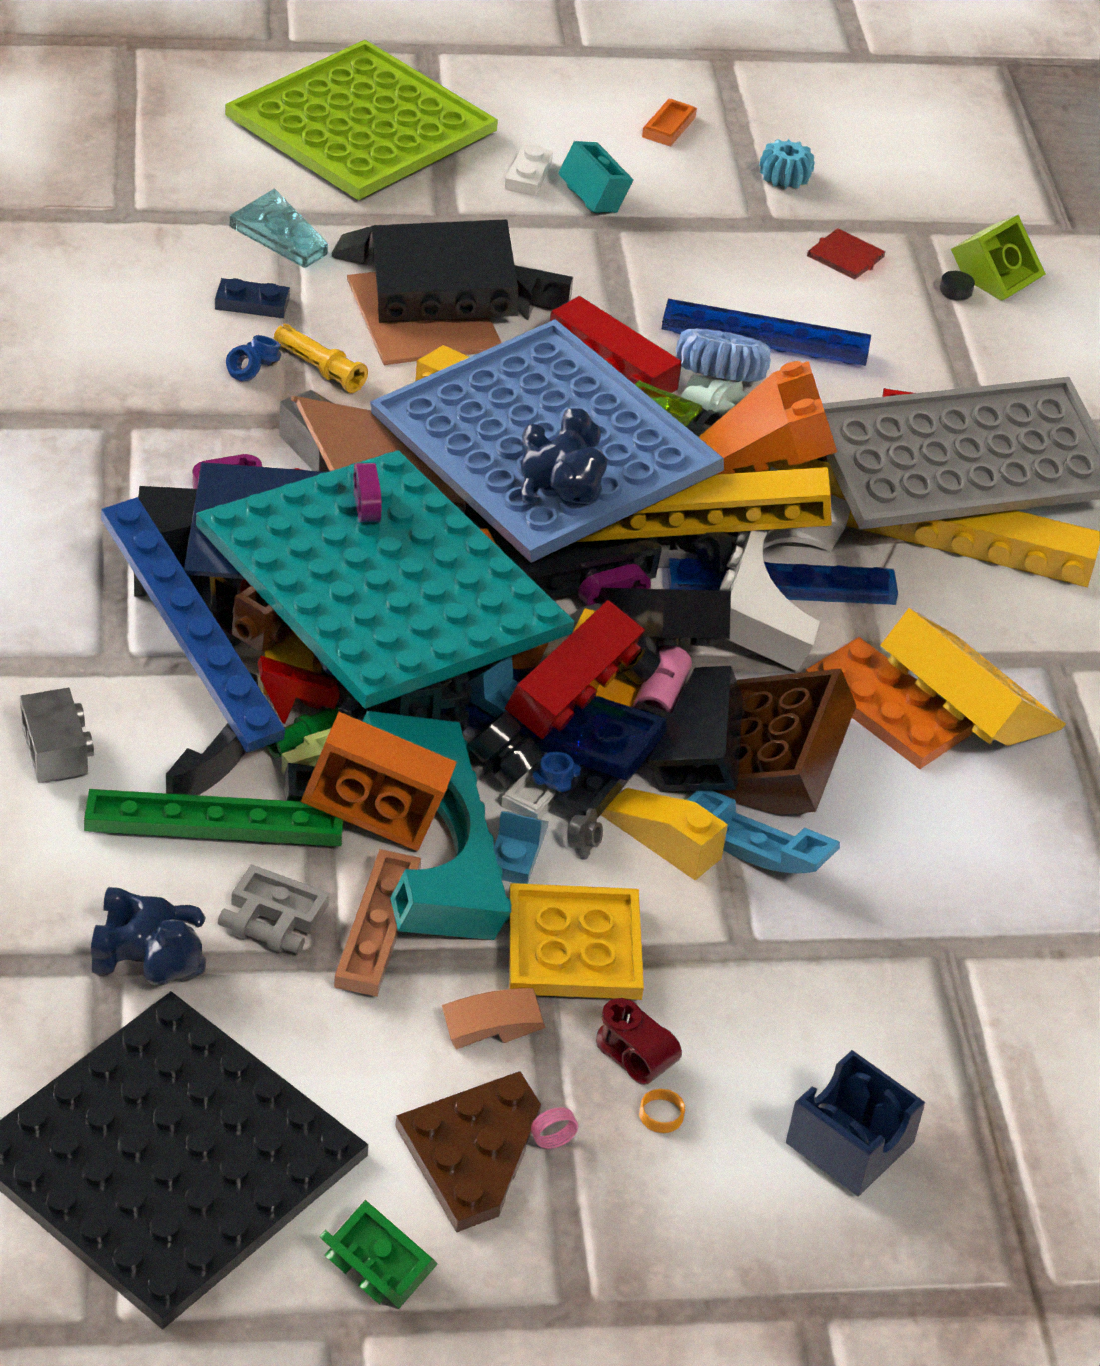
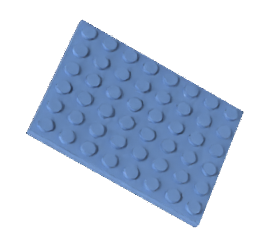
[370,319,724,563]

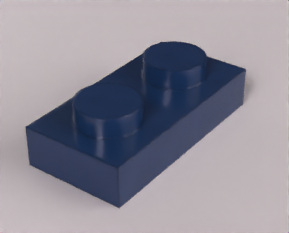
[215,278,290,319]

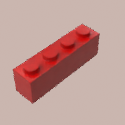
[550,296,682,399]
[504,600,645,740]

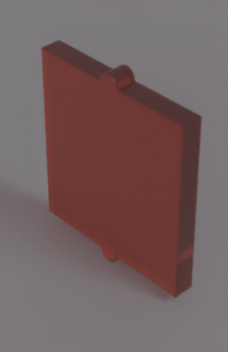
[807,228,886,280]

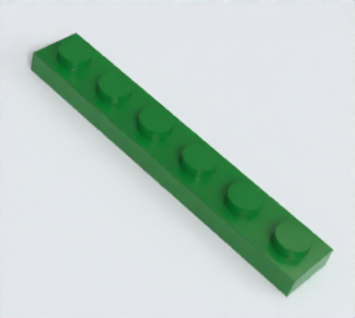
[84,789,343,846]

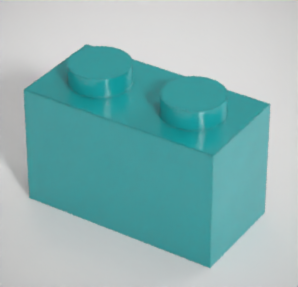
[558,141,634,214]

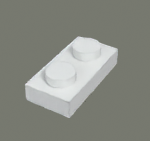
[505,144,553,196]

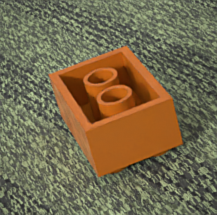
[300,712,457,851]

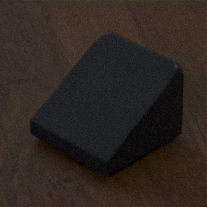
[331,226,373,264]

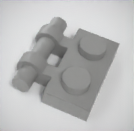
[218,864,330,954]

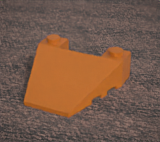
[699,361,837,475]

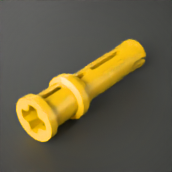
[273,323,368,393]

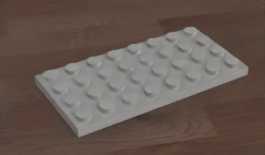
[822,377,1100,530]

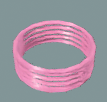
[531,1107,578,1149]

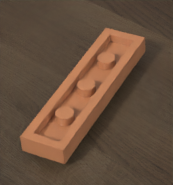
[334,849,421,997]

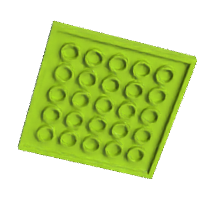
[225,40,498,200]

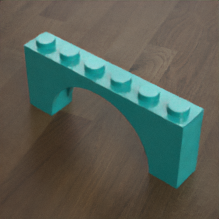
[363,711,511,940]

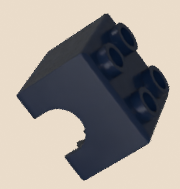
[786,1050,925,1197]

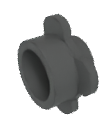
[567,808,603,859]

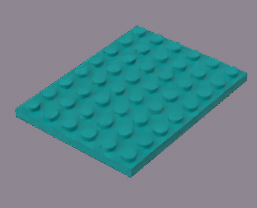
[196,450,574,709]

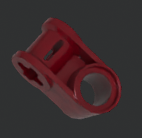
[596,998,682,1085]

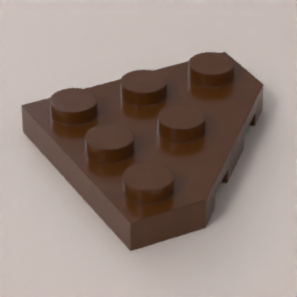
[395,1071,541,1233]

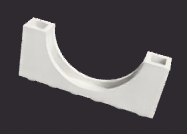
[719,467,851,671]

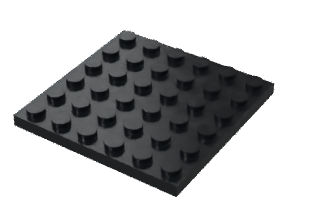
[0,991,369,1330]

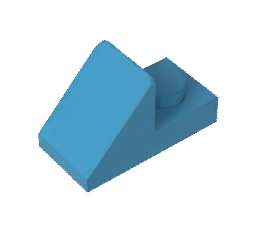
[468,656,523,725]
[493,811,549,884]

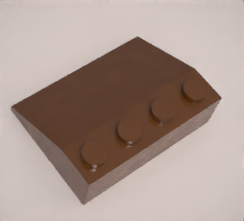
[694,669,857,815]

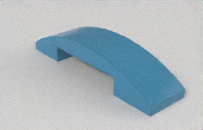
[687,790,840,874]

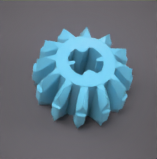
[759,139,815,189]

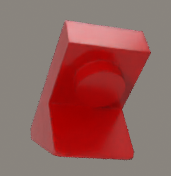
[258,655,340,724]

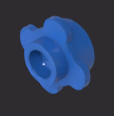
[532,752,580,792]

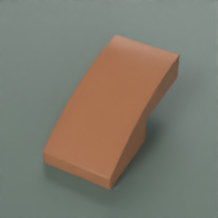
[442,988,546,1050]

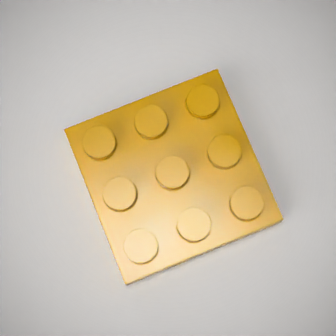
[509,883,644,1000]

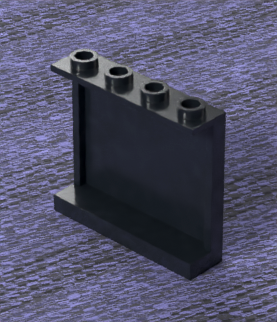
[372,219,518,323]
[462,500,662,598]

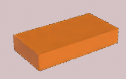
[642,98,697,147]

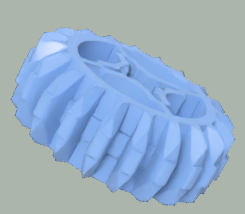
[676,328,771,382]

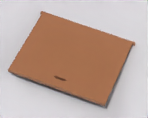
[347,272,502,365]
[291,396,464,508]

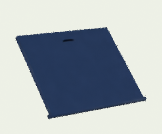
[184,462,326,579]

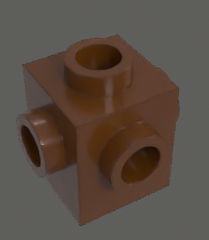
[232,586,291,653]

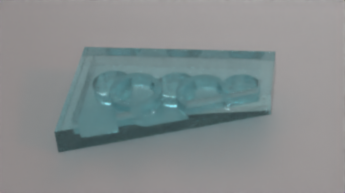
[229,188,328,268]

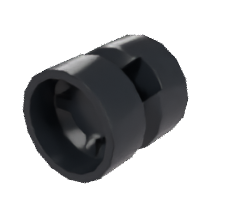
[467,710,545,789]

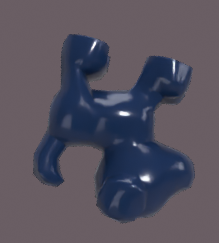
[521,408,607,505]
[91,887,206,986]

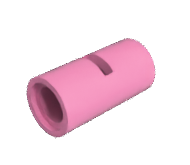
[632,645,692,713]

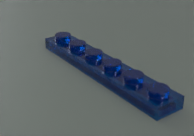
[661,298,871,366]
[668,558,898,605]

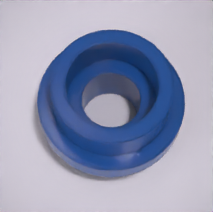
[247,335,281,365]
[226,345,261,381]

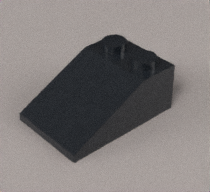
[601,587,731,646]

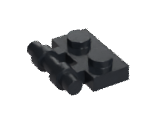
[396,673,472,735]

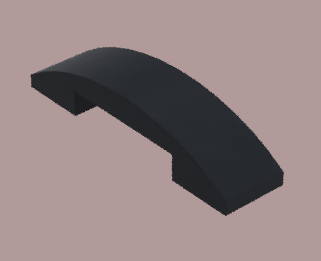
[166,672,258,795]

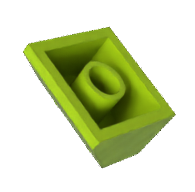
[951,214,1046,301]

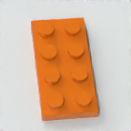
[805,637,975,769]

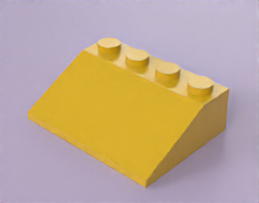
[880,608,1066,746]

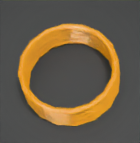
[639,1088,685,1133]

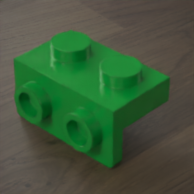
[319,1200,438,1309]

